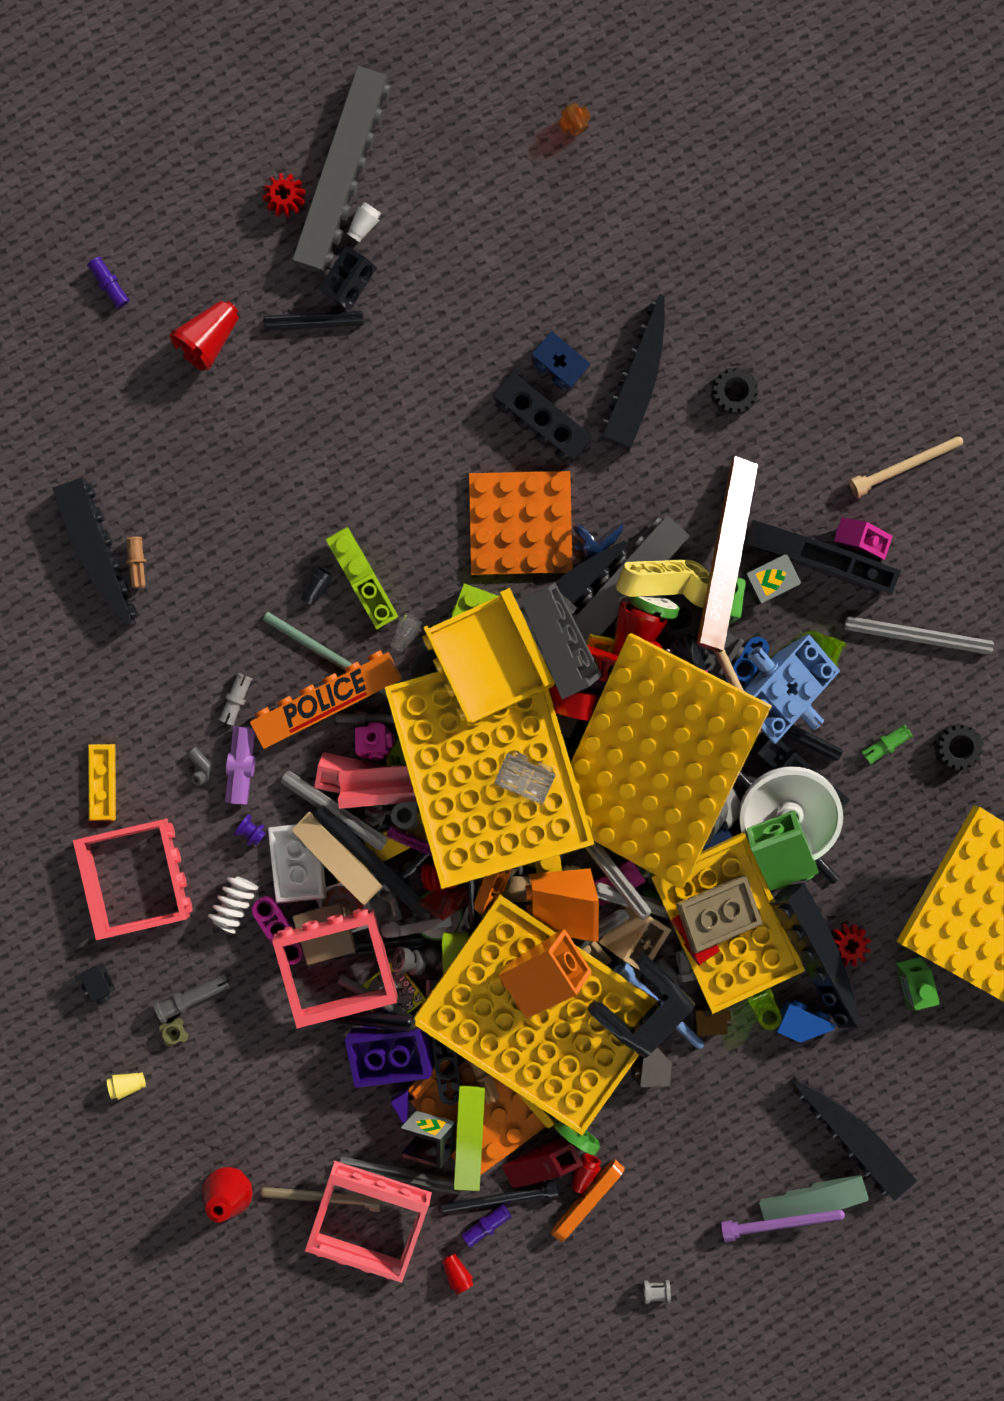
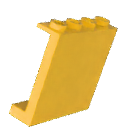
[422,588,555,725]

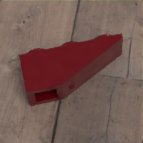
[502,1136,583,1189]

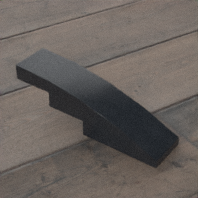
[754,736,849,809]

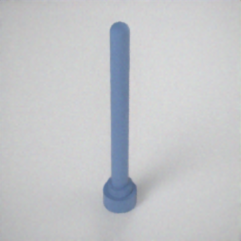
[614,961,704,1049]

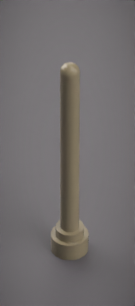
[260,1187,382,1212]

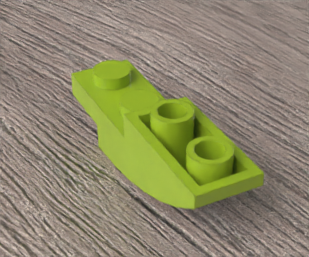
[326,526,399,629]

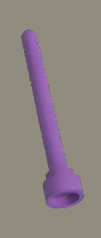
[721,1210,845,1242]

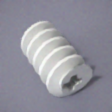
[208,877,258,933]

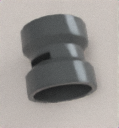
[392,947,427,976]

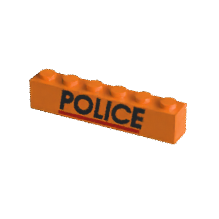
[250,650,402,749]

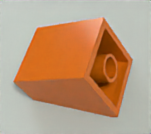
[525,868,599,942]
[498,929,592,1019]

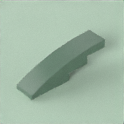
[759,1175,869,1221]

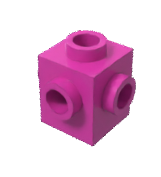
[355,722,395,761]

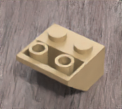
[599,906,671,970]

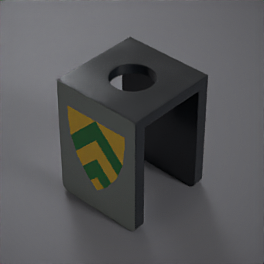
[742,555,801,605]
[401,1111,456,1168]

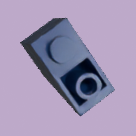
[773,999,836,1043]

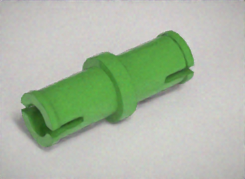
[861,724,913,765]

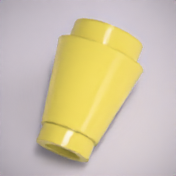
[107,1072,146,1100]

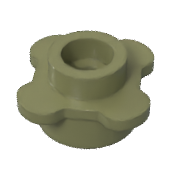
[159,1018,189,1047]

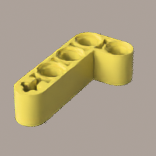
[616,560,710,608]

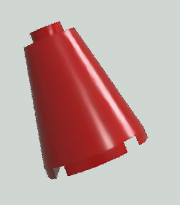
[169,301,239,371]
[613,598,668,655]
[202,1167,253,1222]

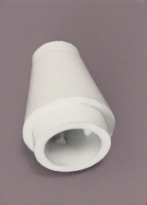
[347,202,381,242]

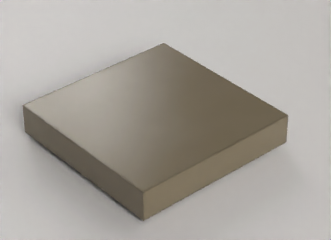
[293,902,357,965]

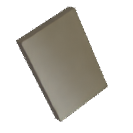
[676,875,763,953]

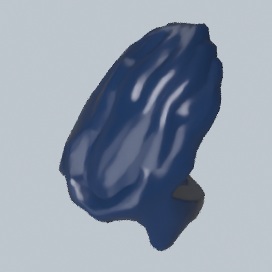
[573,522,624,558]

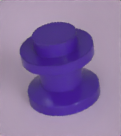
[233,814,266,847]

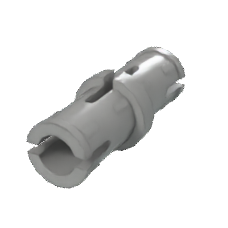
[219,673,253,726]

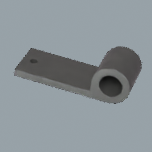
[391,802,421,830]

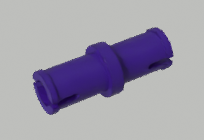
[87,257,130,309]
[462,1204,512,1248]

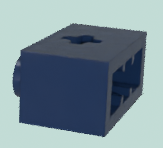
[531,331,590,391]

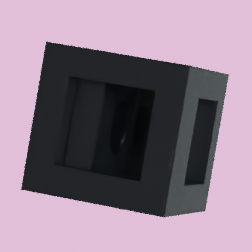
[74,962,116,1005]

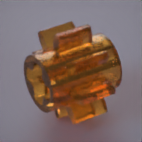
[559,103,591,136]

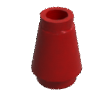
[571,1153,601,1194]
[442,1253,474,1295]

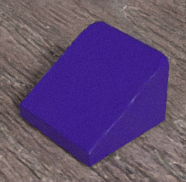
[391,1087,408,1123]

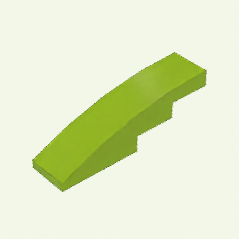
[454,1086,485,1191]

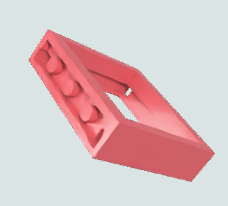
[73,818,192,940]
[272,909,397,1028]
[305,1161,432,1283]

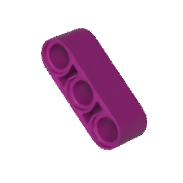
[252,896,304,965]

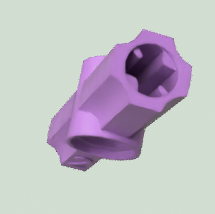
[225,726,256,804]

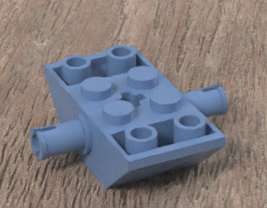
[745,634,840,744]

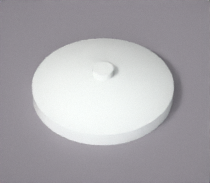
[739,767,843,860]

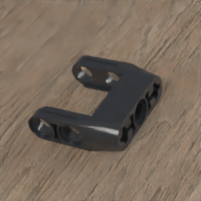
[586,951,695,1058]

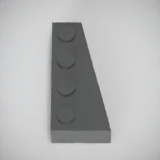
[521,583,602,699]

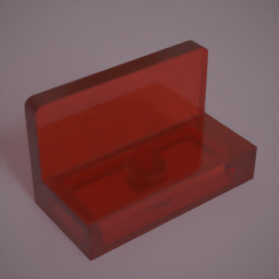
[419,882,468,921]

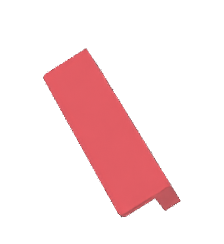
[314,752,399,805]
[338,765,417,809]

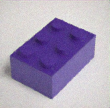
[345,1026,435,1088]

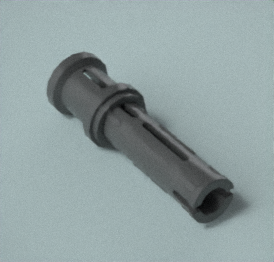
[153,973,232,1024]

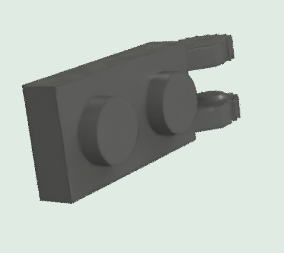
[380,910,453,938]

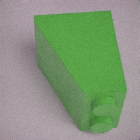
[746,810,819,891]

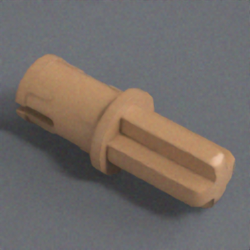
[126,537,147,588]
[469,1061,500,1103]

